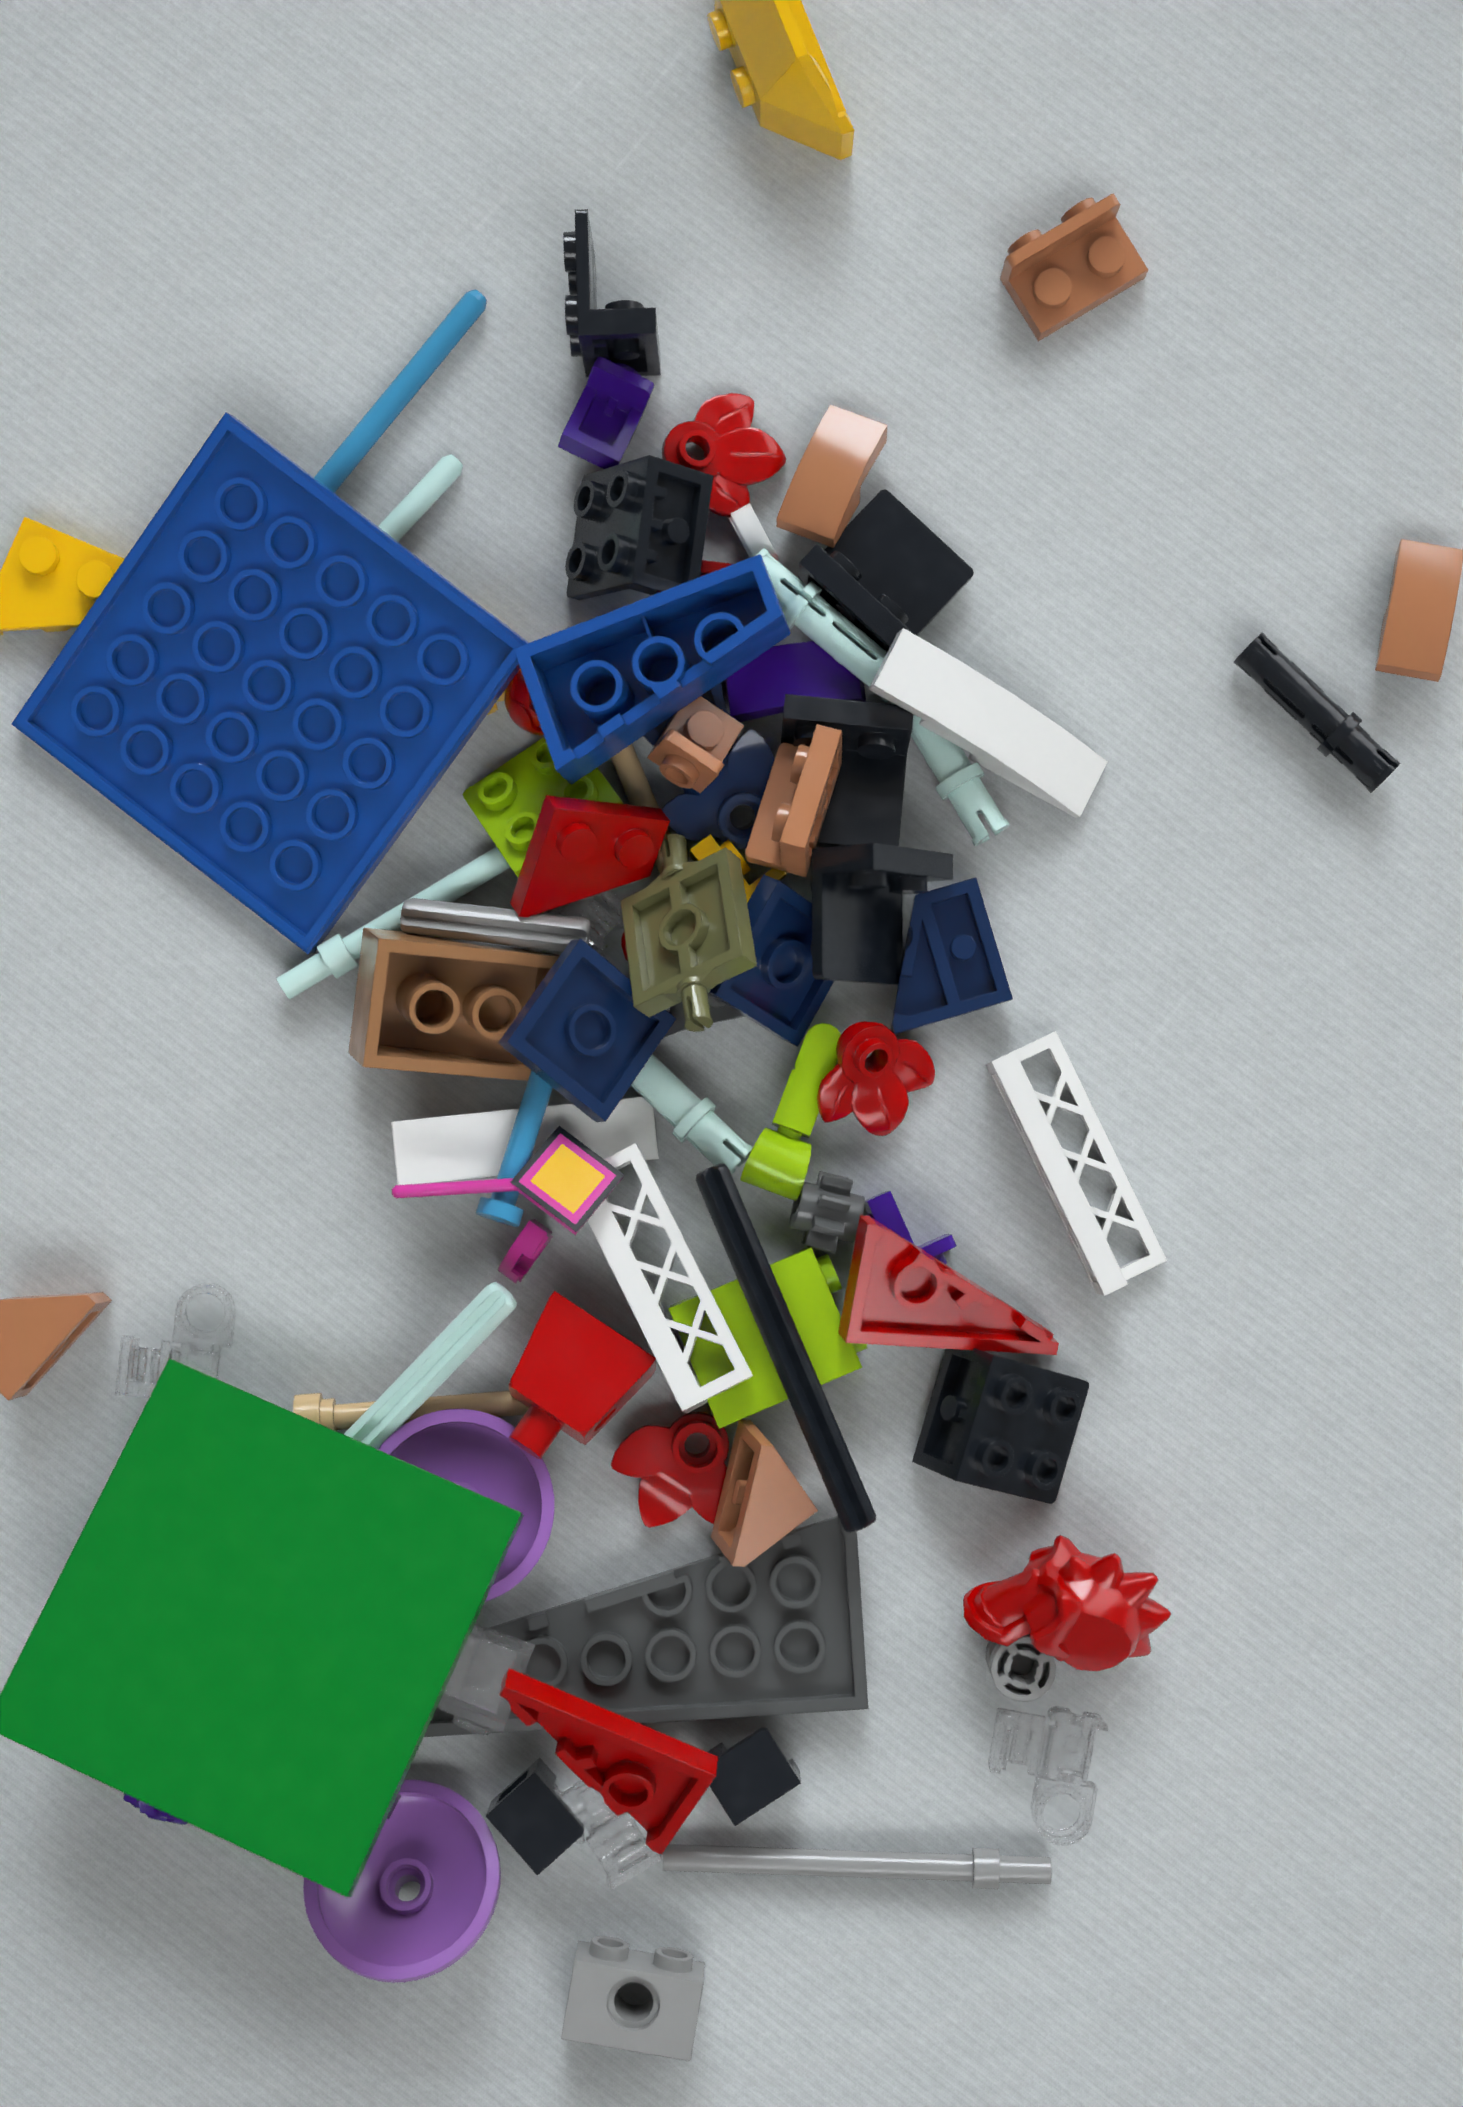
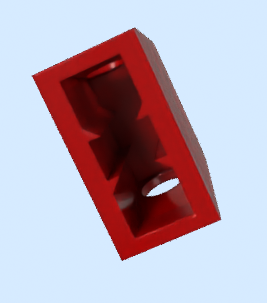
[508,1291,656,1460]

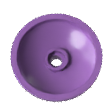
[378,1409,555,1602]
[303,1780,501,1983]

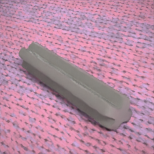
[400,898,590,952]

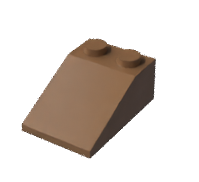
[348,928,560,1081]

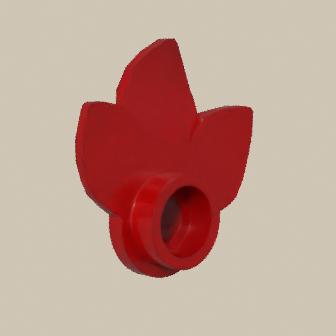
[662,393,786,517]
[817,1021,935,1137]
[611,1412,729,1528]

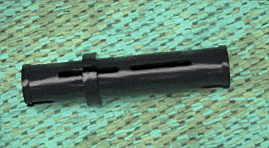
[1233,632,1401,793]

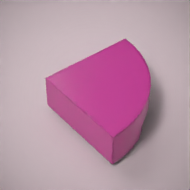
[497,1219,553,1283]

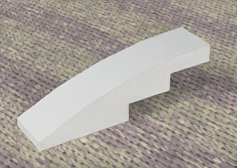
[869,628,1108,818]
[391,1097,659,1185]

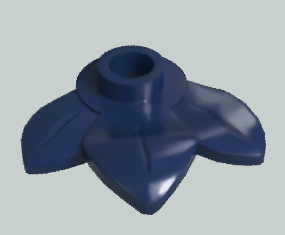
[661,729,775,849]

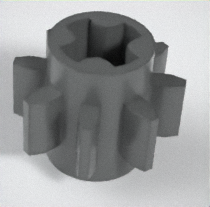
[790,1171,865,1253]

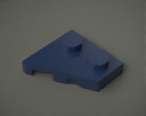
[891,877,1013,1035]

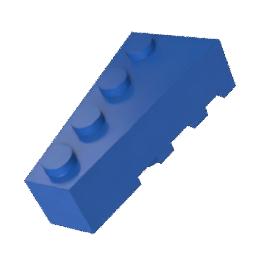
[514,554,791,785]

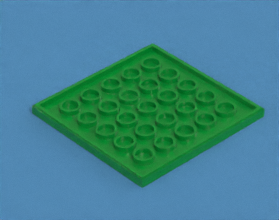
[0,1358,524,1897]

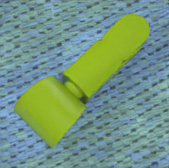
[740,1023,841,1201]

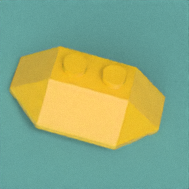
[707,0,854,160]

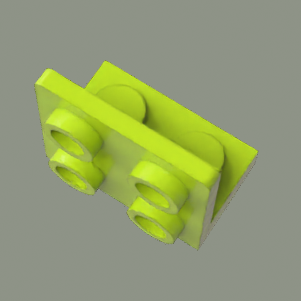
[463,737,624,913]

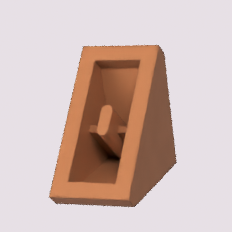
[0,1292,112,1401]
[711,1419,818,1567]

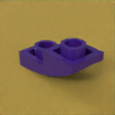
[726,641,866,723]

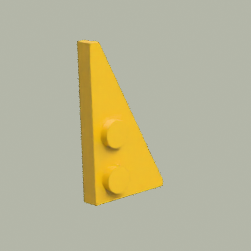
[0,516,124,635]

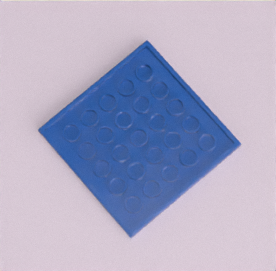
[11,412,529,954]

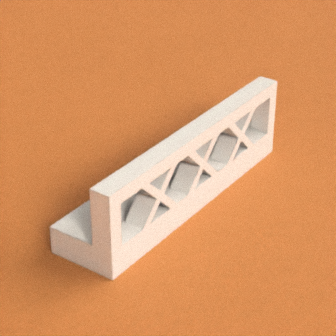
[986,1031,1167,1296]
[588,1143,753,1413]

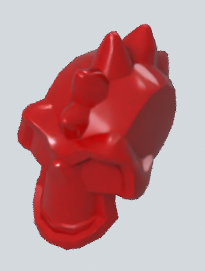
[963,1535,1171,1672]

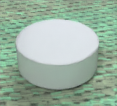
[729,503,780,561]

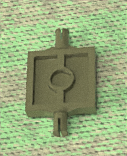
[620,834,757,1032]

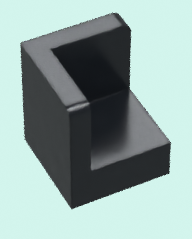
[707,1727,801,1826]
[486,1758,585,1876]

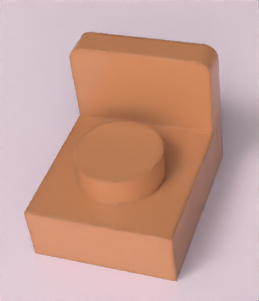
[647,696,744,793]

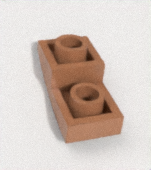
[776,404,888,548]
[1375,539,1463,682]

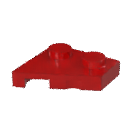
[510,795,670,917]

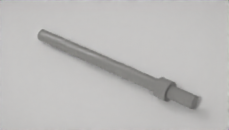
[663,1844,1052,1889]

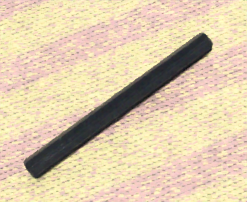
[696,1163,876,1533]

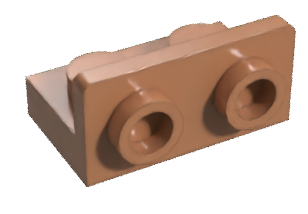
[1000,194,1148,341]
[745,724,842,877]

